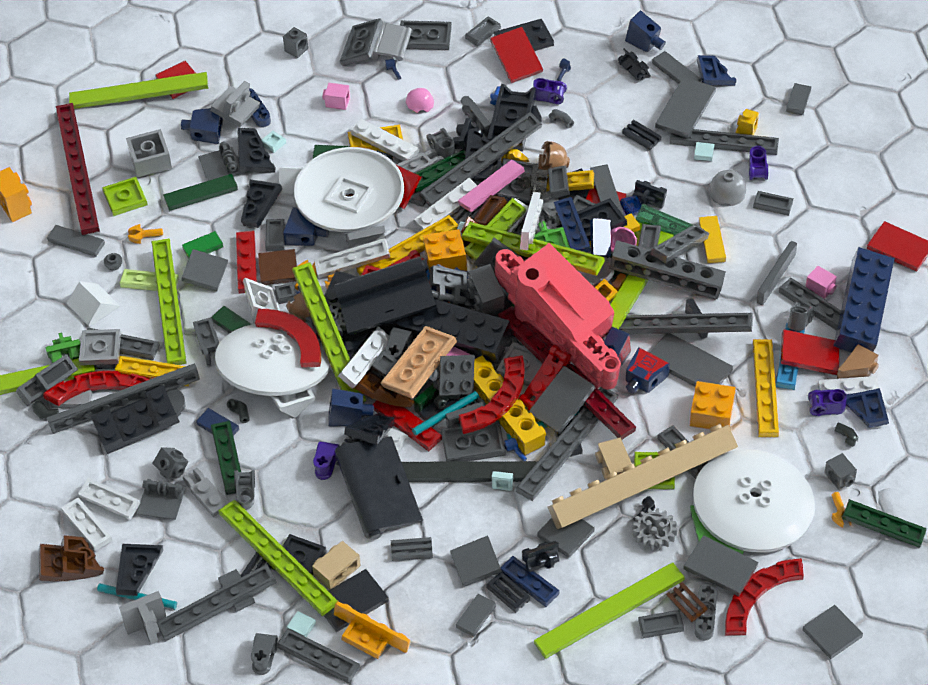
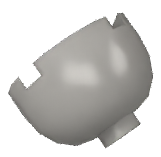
[710,170,746,206]

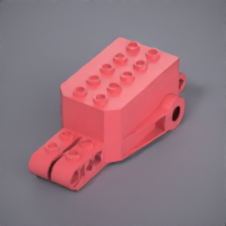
[494,243,621,390]

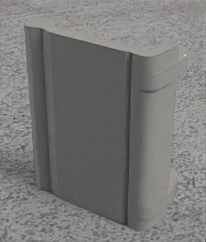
[371,22,412,61]

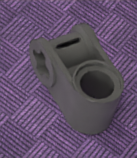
[426,128,455,158]
[788,302,815,331]
[385,327,413,360]
[234,470,255,510]
[251,633,278,675]

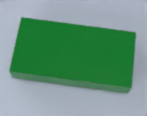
[182,231,223,259]

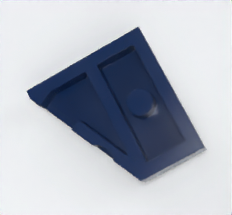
[697,55,737,86]
[846,388,889,428]

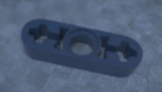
[249,88,271,127]

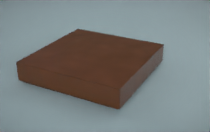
[258,249,297,285]

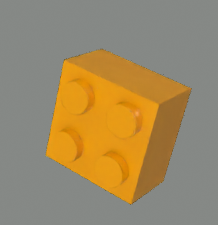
[0,167,32,222]
[423,229,467,273]
[690,381,736,429]

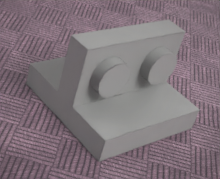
[210,81,260,127]
[345,225,386,249]
[119,591,166,645]

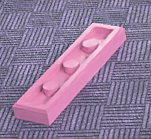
[458,160,525,212]

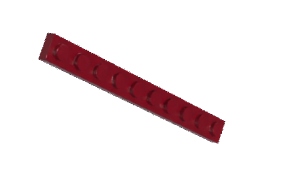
[56,103,100,235]
[497,306,636,439]

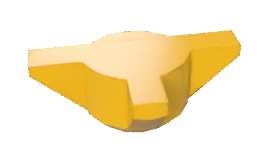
[501,149,529,163]

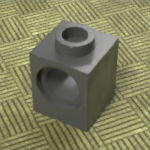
[283,27,309,58]
[370,350,398,379]
[824,453,857,490]

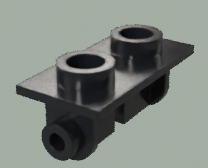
[618,48,651,81]

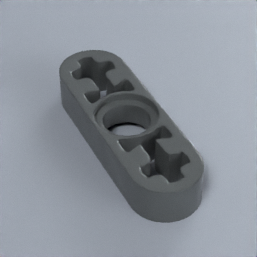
[695,583,718,641]

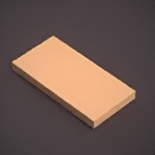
[381,326,457,399]

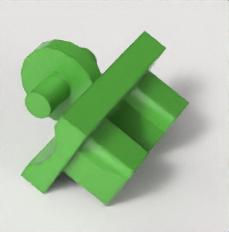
[45,332,81,363]

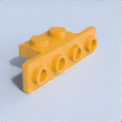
[334,601,410,659]

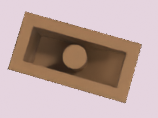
[837,344,879,379]

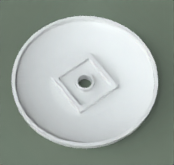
[294,147,404,232]
[215,324,331,396]
[693,450,814,553]

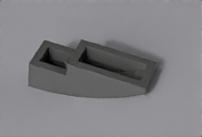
[16,354,78,406]

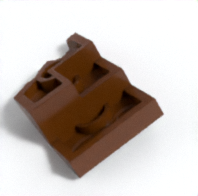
[355,370,414,407]
[39,535,104,581]

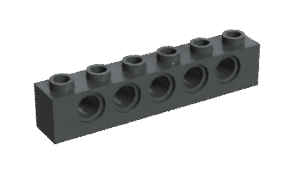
[609,240,726,299]

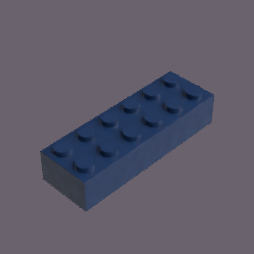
[834,247,895,353]

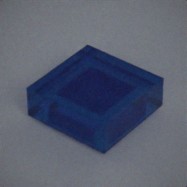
[620,195,644,216]

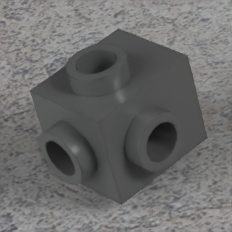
[152,447,189,479]

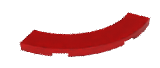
[255,309,321,367]
[459,355,525,434]
[43,371,150,407]
[725,558,804,636]

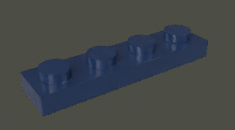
[554,197,591,253]

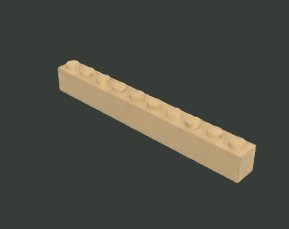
[547,424,738,529]

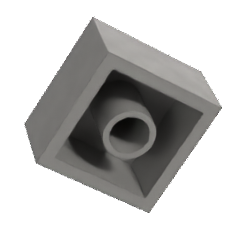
[126,129,172,177]

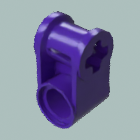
[533,78,567,105]
[749,146,768,180]
[808,389,847,416]
[313,441,340,480]

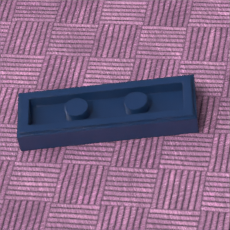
[501,556,560,607]

